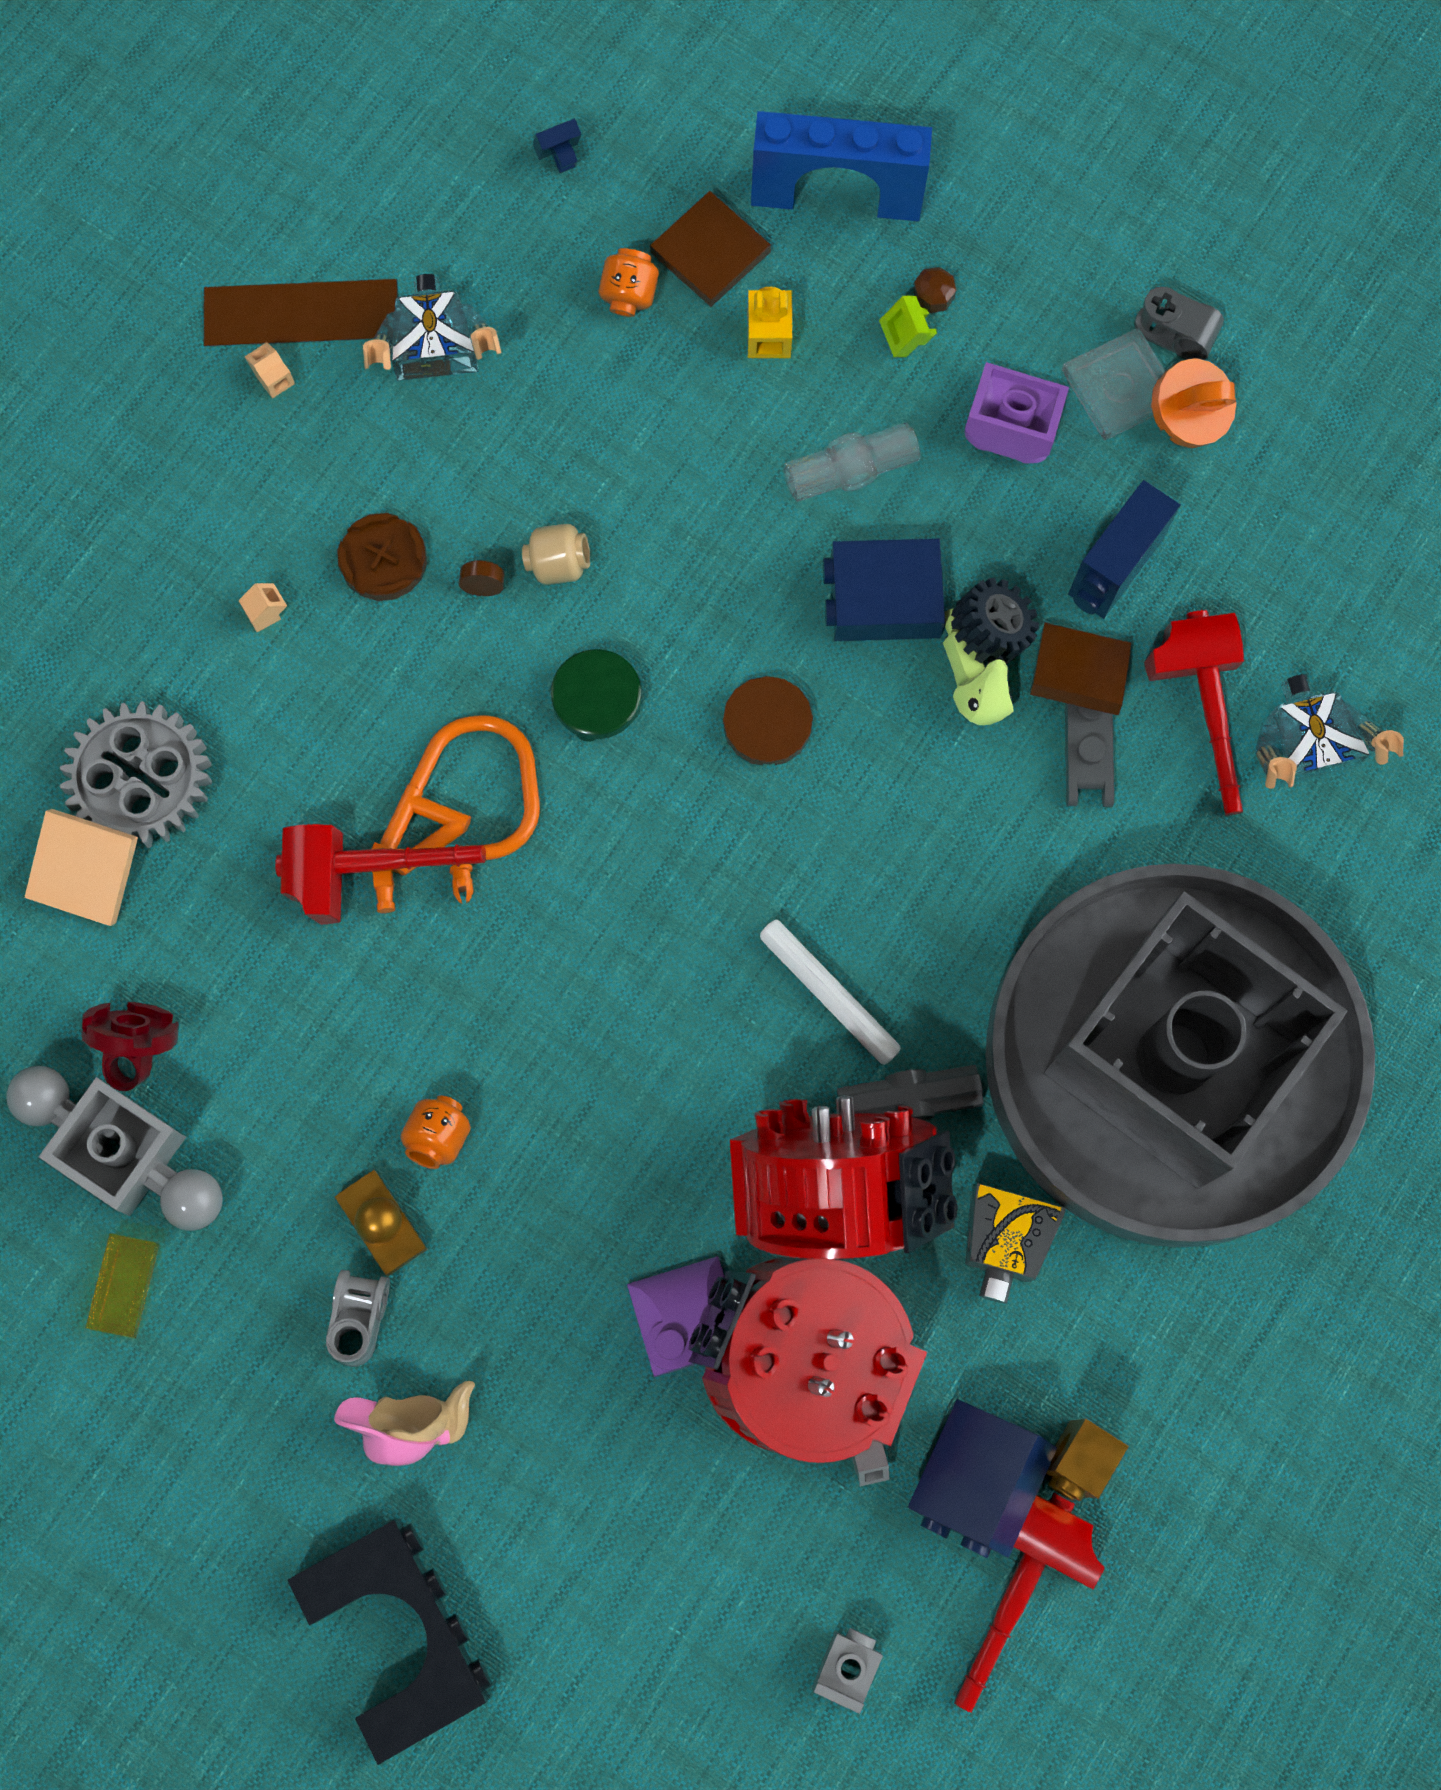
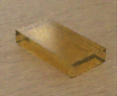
[85,1233,160,1339]

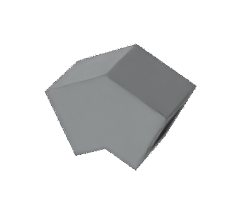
[852,1441,890,1486]

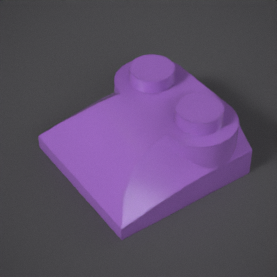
[965,362,1069,463]
[627,1256,724,1377]

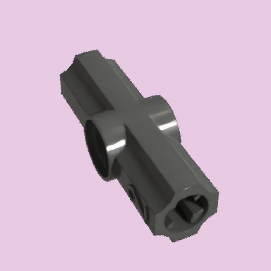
[837,1065,983,1121]

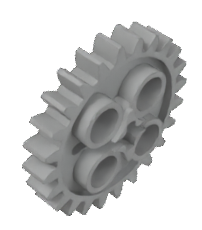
[60,702,212,848]

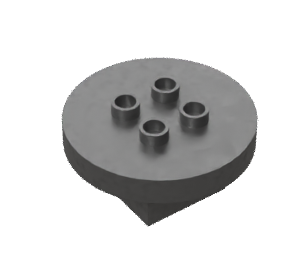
[986,864,1375,1247]

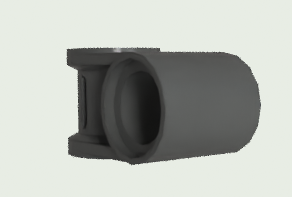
[1134,287,1224,360]

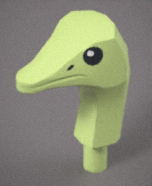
[943,609,1014,725]

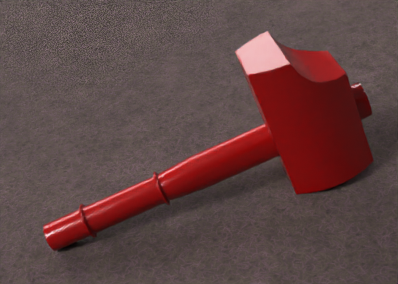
[1144,610,1244,816]
[275,824,486,925]
[954,1493,1105,1713]

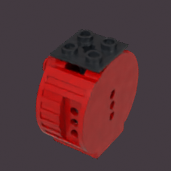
[730,1095,958,1259]
[688,1257,927,1463]

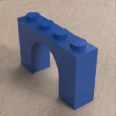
[751,111,933,221]

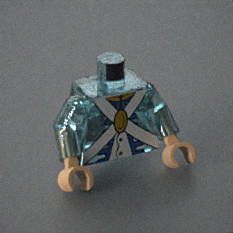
[363,274,501,381]
[1254,674,1404,789]

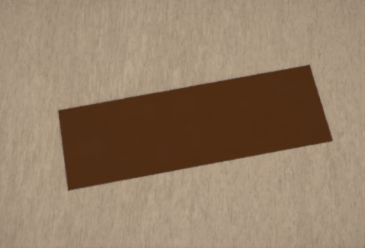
[204,279,398,346]

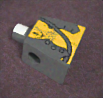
[965,1183,1066,1304]

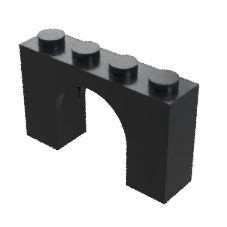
[287,1519,493,1765]

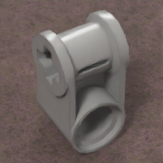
[326,1269,390,1367]

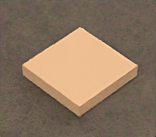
[24,809,138,926]

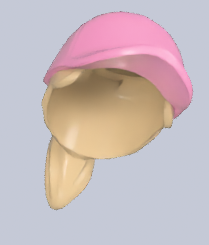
[334,1381,475,1466]

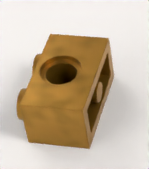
[1046,1419,1129,1501]

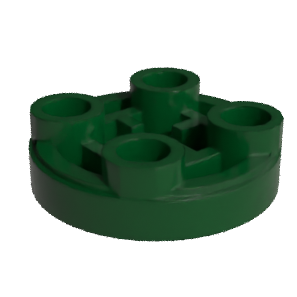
[551,649,641,742]

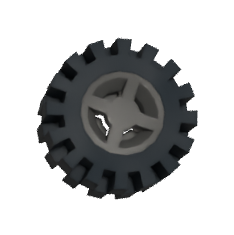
[951,578,1039,664]

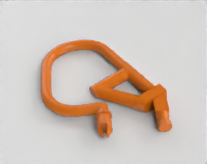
[372,715,540,913]

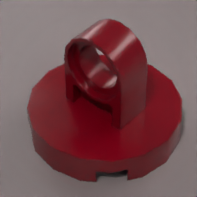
[81,1002,179,1091]

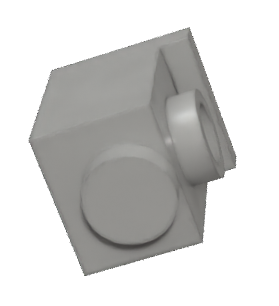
[811,1628,883,1714]

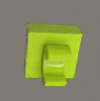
[879,296,937,357]

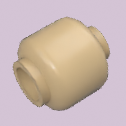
[522,524,590,585]

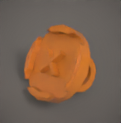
[1151,358,1236,448]

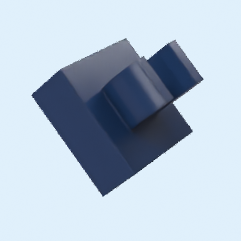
[533,118,582,173]

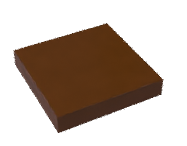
[650,191,771,307]
[1030,622,1131,716]

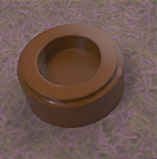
[459,560,505,596]

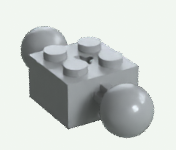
[6,1066,223,1231]

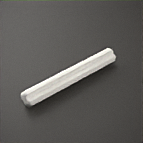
[760,919,901,1065]

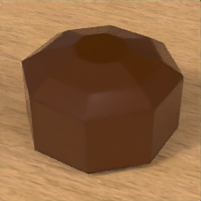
[913,267,956,313]

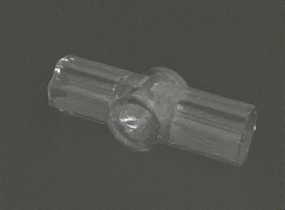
[784,422,921,502]

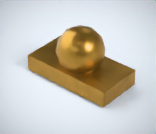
[334,1170,428,1276]

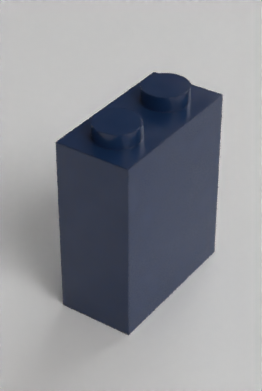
[1068,480,1181,619]
[823,538,945,641]
[907,1399,1057,1559]

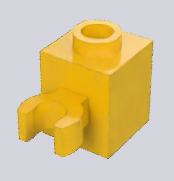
[747,287,792,358]

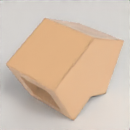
[245,342,295,399]
[239,583,287,632]

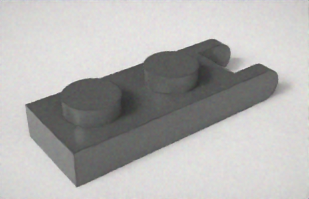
[1065,703,1114,807]

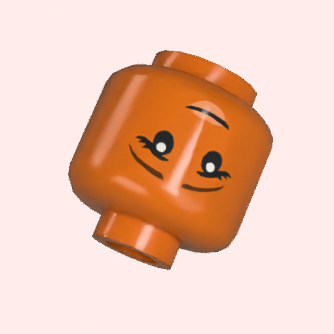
[598,248,659,317]
[400,1095,471,1169]

